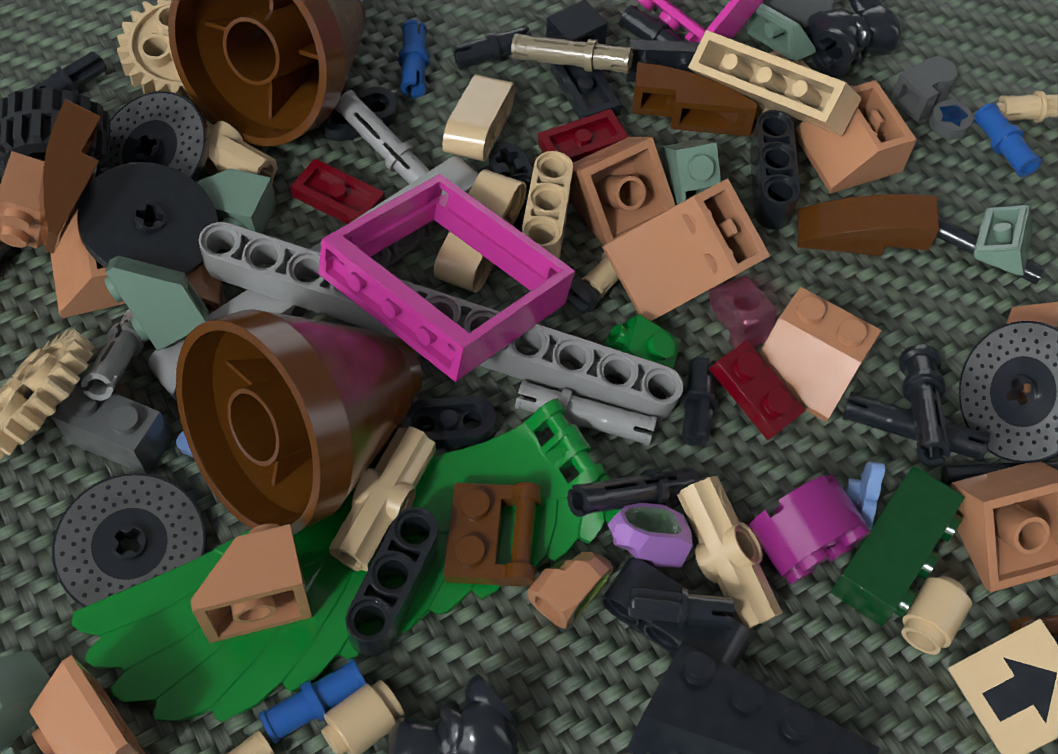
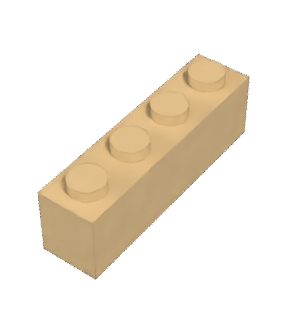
[688,30,862,136]

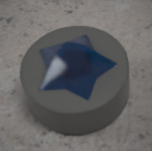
[929,100,973,140]

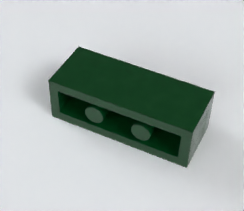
[830,465,965,627]

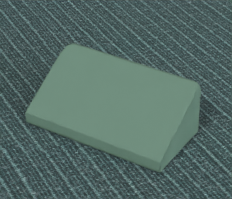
[747,3,816,62]
[974,205,1033,276]

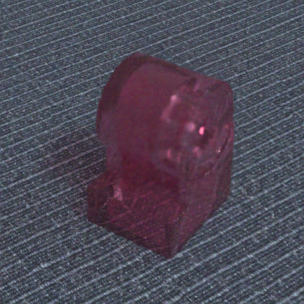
[709,276,776,348]

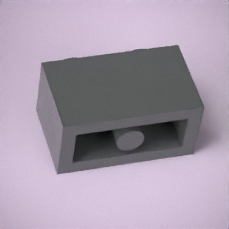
[50,379,173,474]

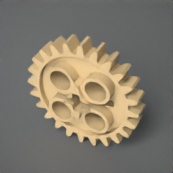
[117,0,196,105]
[0,329,94,460]

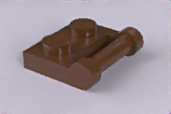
[443,482,542,586]

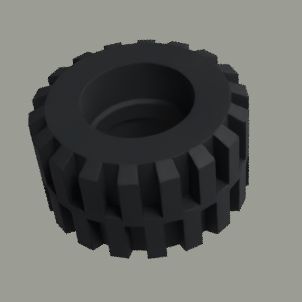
[0,88,111,178]

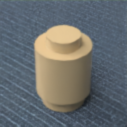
[901,576,972,655]
[321,680,404,754]

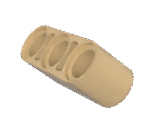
[442,74,515,161]
[522,151,573,259]
[434,169,527,293]

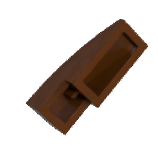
[632,62,757,136]
[39,99,101,254]
[797,194,939,256]

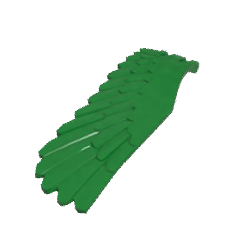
[72,398,621,723]

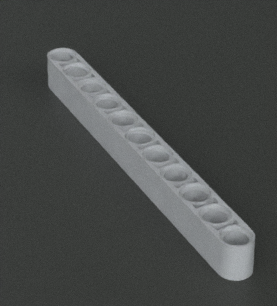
[199,222,683,422]

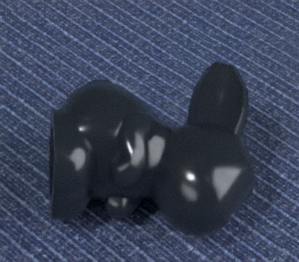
[807,0,901,79]
[387,673,519,754]

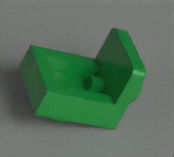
[605,314,681,369]

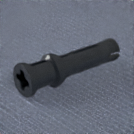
[899,344,951,465]

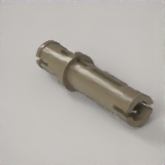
[511,33,633,74]

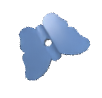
[846,461,885,530]

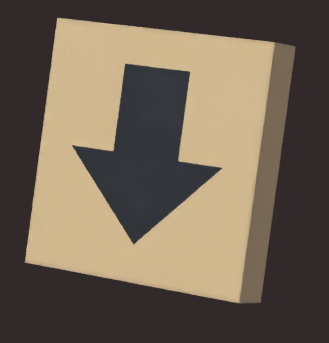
[948,619,1058,754]

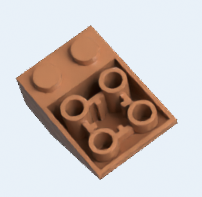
[602,178,770,321]

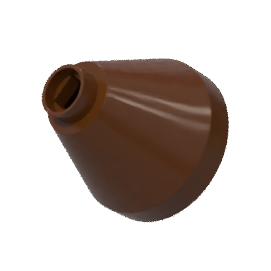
[168,0,365,146]
[176,309,423,535]

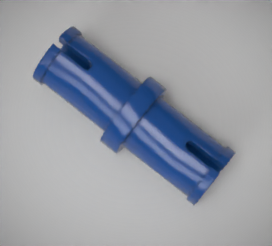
[398,20,430,98]
[974,103,1042,177]
[259,658,367,744]

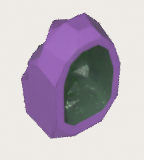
[607,503,693,567]

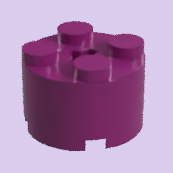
[749,473,871,585]

